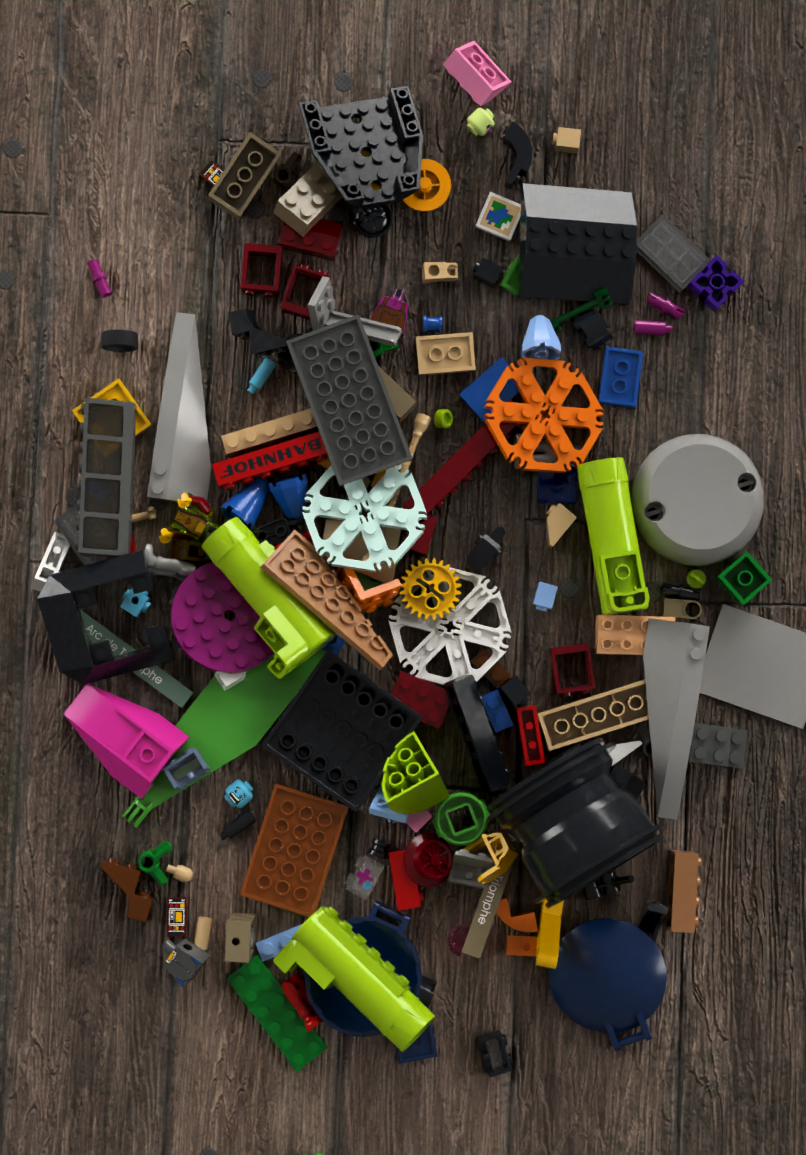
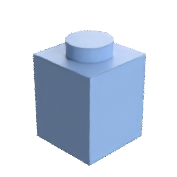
[532,581,558,612]

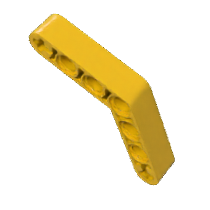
[535,899,564,969]

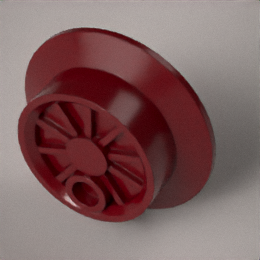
[404,833,453,887]

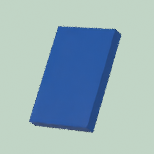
[598,346,643,408]
[459,357,519,423]

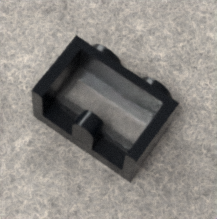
[476,1030,513,1077]

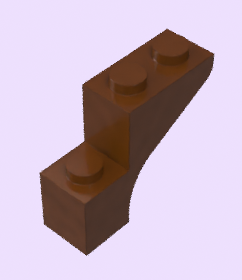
[102,857,155,922]

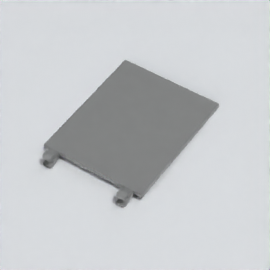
[700,604,806,729]

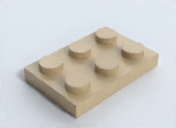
[416,332,476,375]

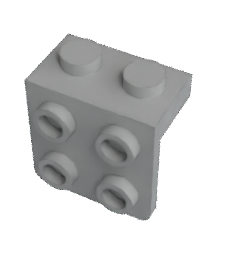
[448,849,494,889]

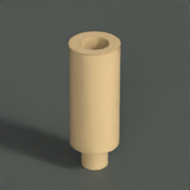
[194,916,212,950]

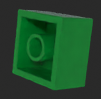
[715,551,772,606]

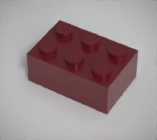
[391,671,451,729]

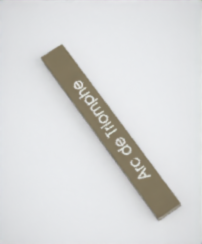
[462,829,521,959]

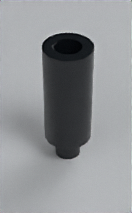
[219,809,257,840]

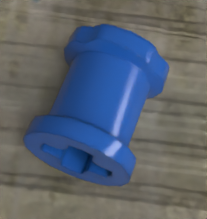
[423,315,443,333]

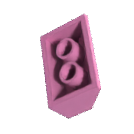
[443,41,511,106]

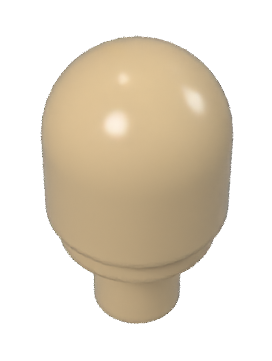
[166,864,193,882]

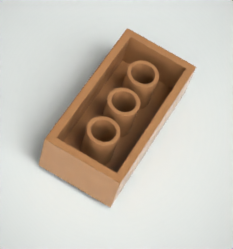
[666,850,701,933]

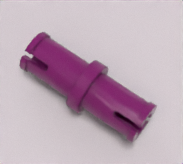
[87,259,112,298]
[646,292,685,320]

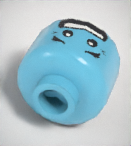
[224,779,253,808]

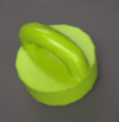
[434,409,453,428]
[686,569,706,589]

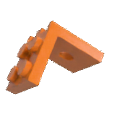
[336,558,402,613]

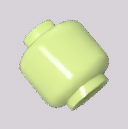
[466,108,495,136]

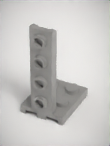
[308,276,402,347]

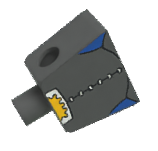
[161,939,211,988]

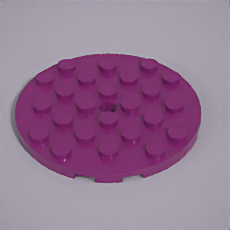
[171,562,274,674]

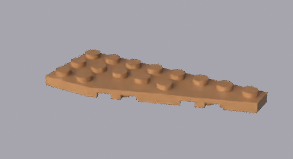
[260,530,393,670]

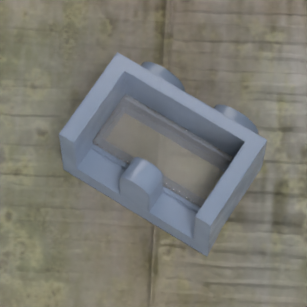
[163,748,211,791]

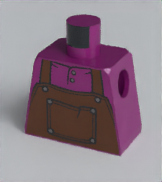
[370,289,409,337]

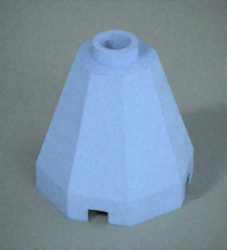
[521,315,561,360]

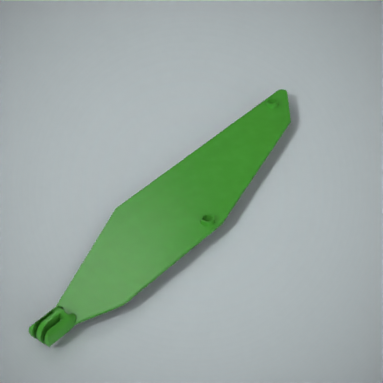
[121,563,398,828]

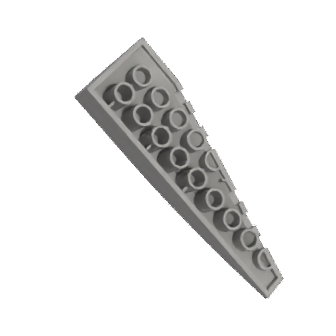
[147,312,212,503]
[643,618,710,820]

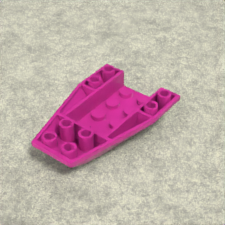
[64,684,190,799]

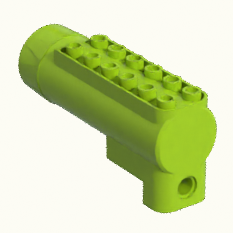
[577,457,649,616]
[202,517,337,679]
[273,906,436,1052]

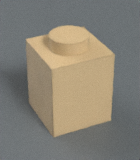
[552,127,581,153]

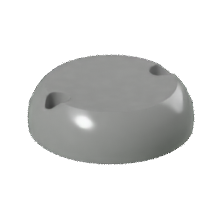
[630,434,764,566]

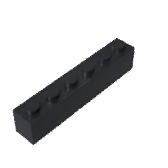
[444,675,510,792]

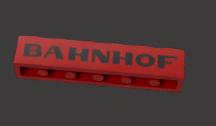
[212,432,328,490]

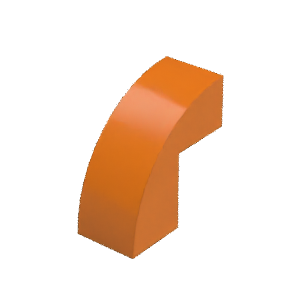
[496,897,539,932]

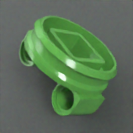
[431,792,490,846]

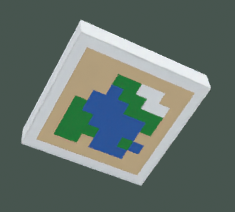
[475,192,521,242]

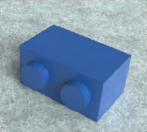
[481,690,513,733]

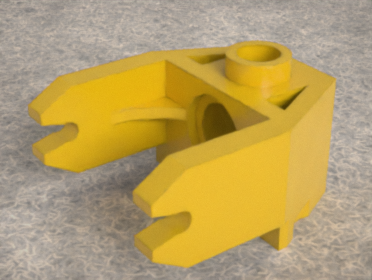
[464,832,518,885]

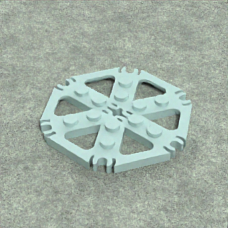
[302,464,427,573]

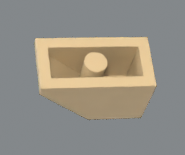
[546,503,577,548]

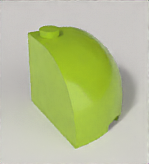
[382,731,450,814]

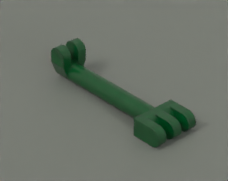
[550,288,613,333]

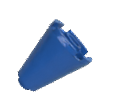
[220,478,270,530]

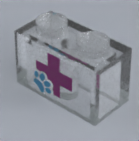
[345,854,385,900]

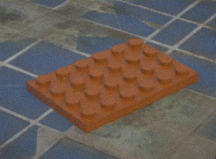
[240,783,349,917]

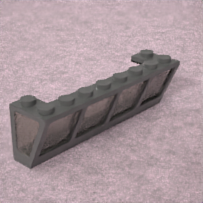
[75,398,137,557]

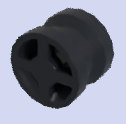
[368,838,391,859]

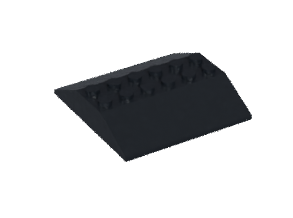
[519,183,637,305]
[261,650,423,813]

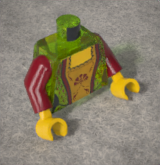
[159,492,219,544]

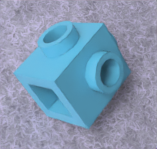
[120,588,151,618]

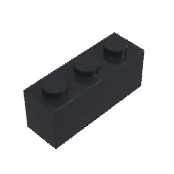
[498,675,531,707]

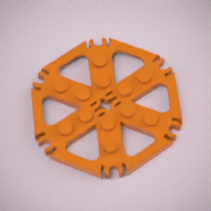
[484,357,603,473]

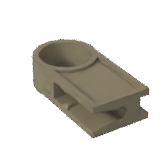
[662,598,702,620]

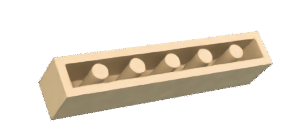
[221,408,318,457]

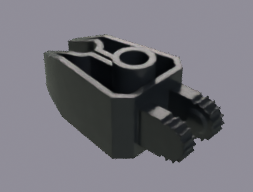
[252,517,306,546]
[465,526,506,573]

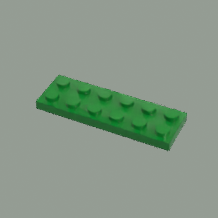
[226,954,328,1072]

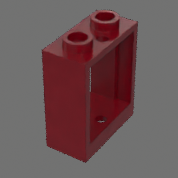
[240,243,283,297]
[280,264,331,321]
[549,643,595,697]

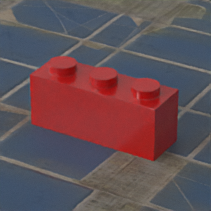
[515,705,545,766]
[389,848,424,911]

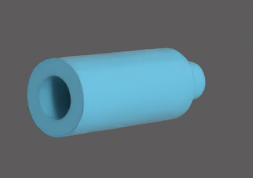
[247,357,277,394]

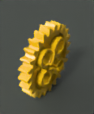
[399,558,462,621]

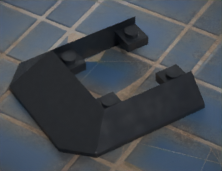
[37,549,176,685]

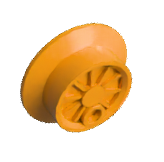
[403,159,451,212]

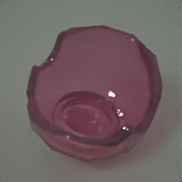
[448,925,470,956]

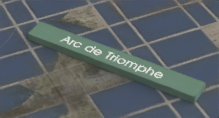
[80,609,194,708]

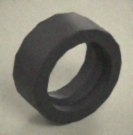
[102,330,138,352]

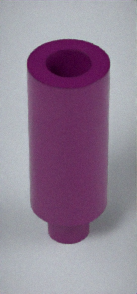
[634,320,672,336]

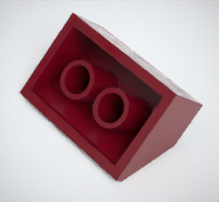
[278,219,343,261]

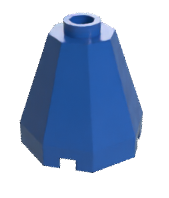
[269,473,308,521]

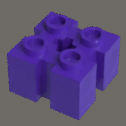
[687,255,744,312]

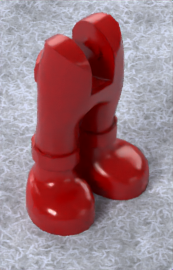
[281,973,323,1032]

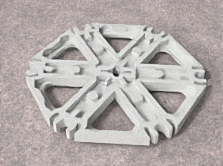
[389,566,512,685]

